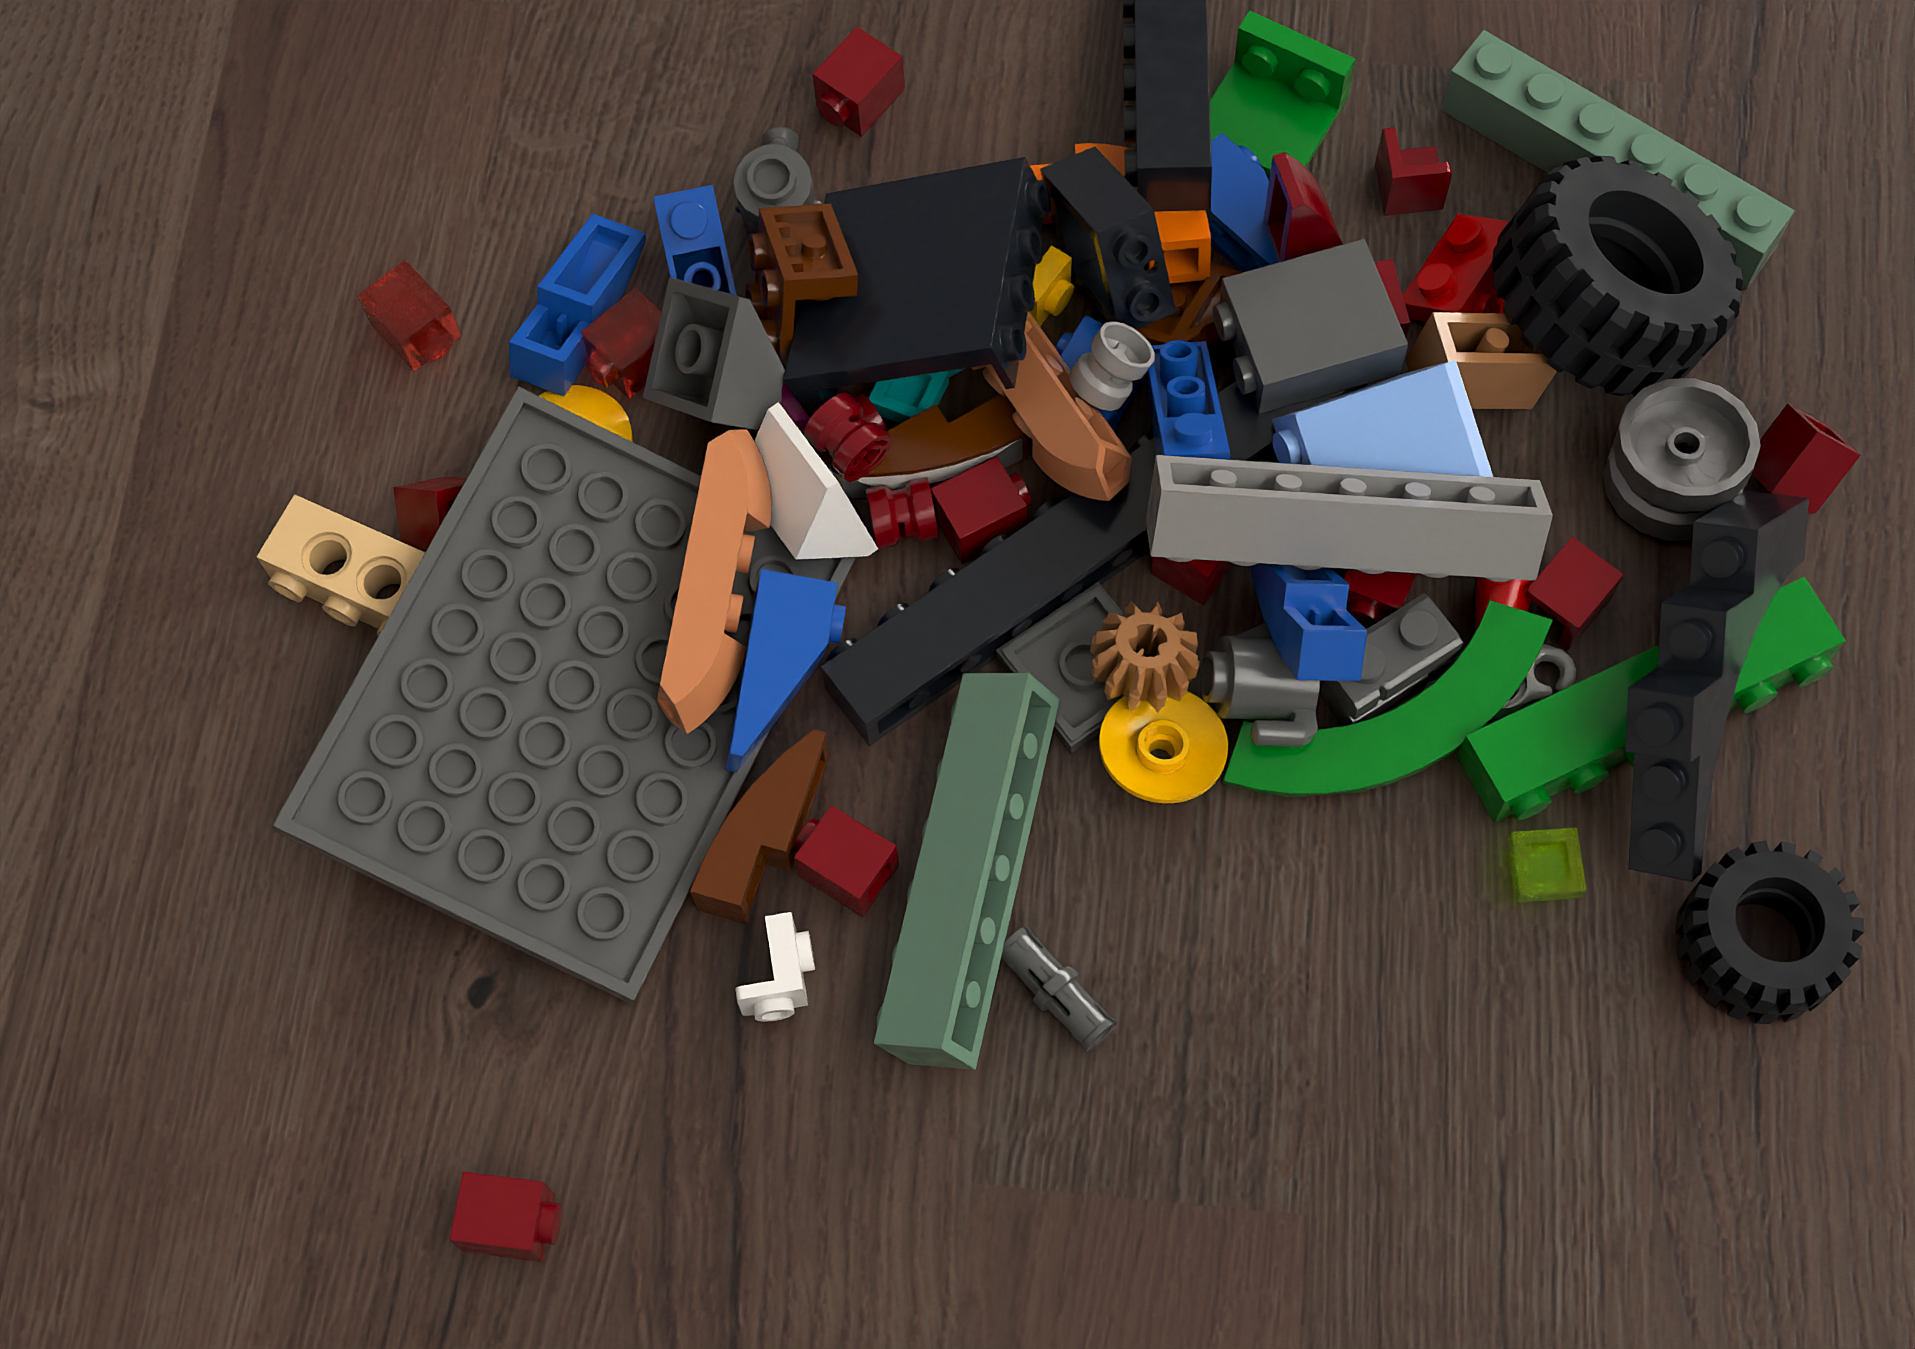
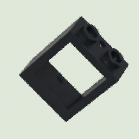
[1040,147,1176,330]

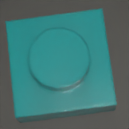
[868,371,949,424]

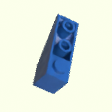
[653,184,737,296]
[1147,340,1230,460]

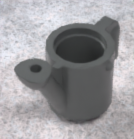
[733,126,822,234]
[1201,622,1320,747]

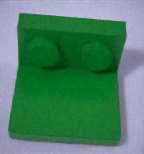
[1210,10,1356,176]

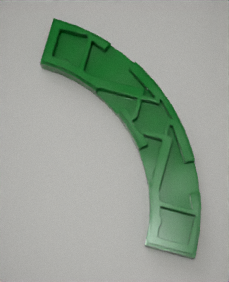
[1223,600,1552,797]

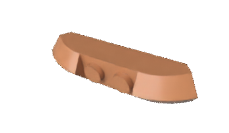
[971,312,1133,501]
[657,429,772,734]

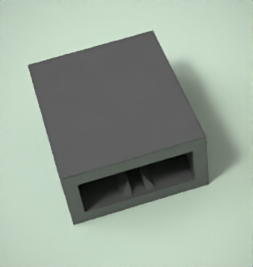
[1213,239,1408,414]

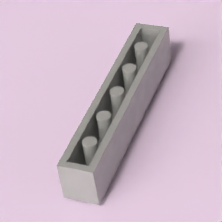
[1146,455,1553,582]

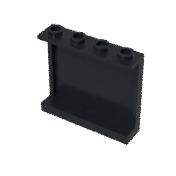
[783,157,1051,418]

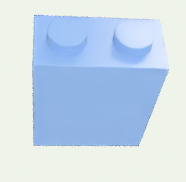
[1272,360,1493,477]

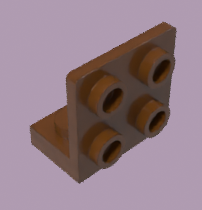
[745,203,858,370]

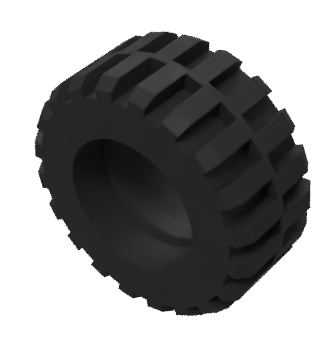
[1492,156,1743,396]

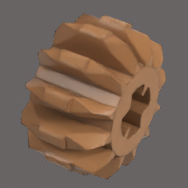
[1090,601,1200,713]

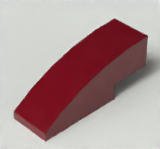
[1263,152,1343,262]

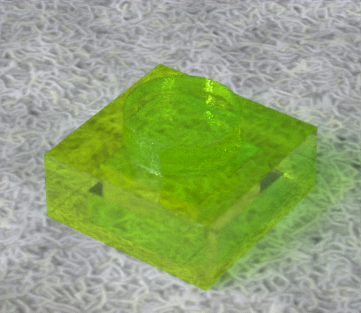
[1507,827,1587,903]

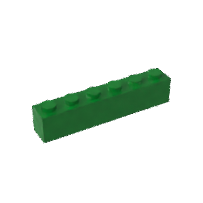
[1457,576,1846,823]

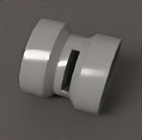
[1069,321,1155,411]

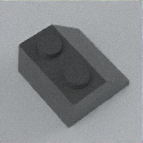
[643,277,785,431]

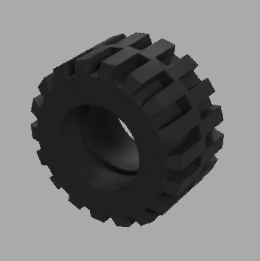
[1675,841,1865,1024]

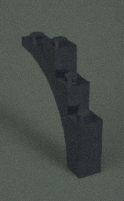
[1625,491,1809,882]

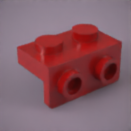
[1403,213,1509,322]

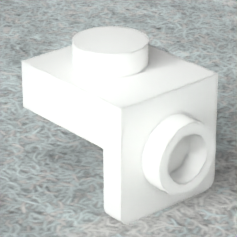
[735,912,815,1022]

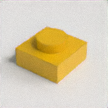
[1030,246,1074,326]

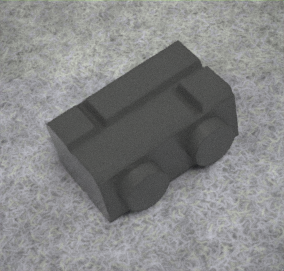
[1319,593,1463,726]

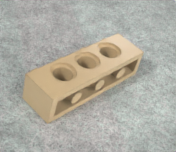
[257,494,425,635]

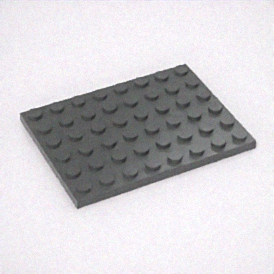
[273,386,856,1005]

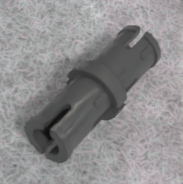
[1001,926,1117,1052]

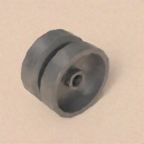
[1603,378,1761,541]

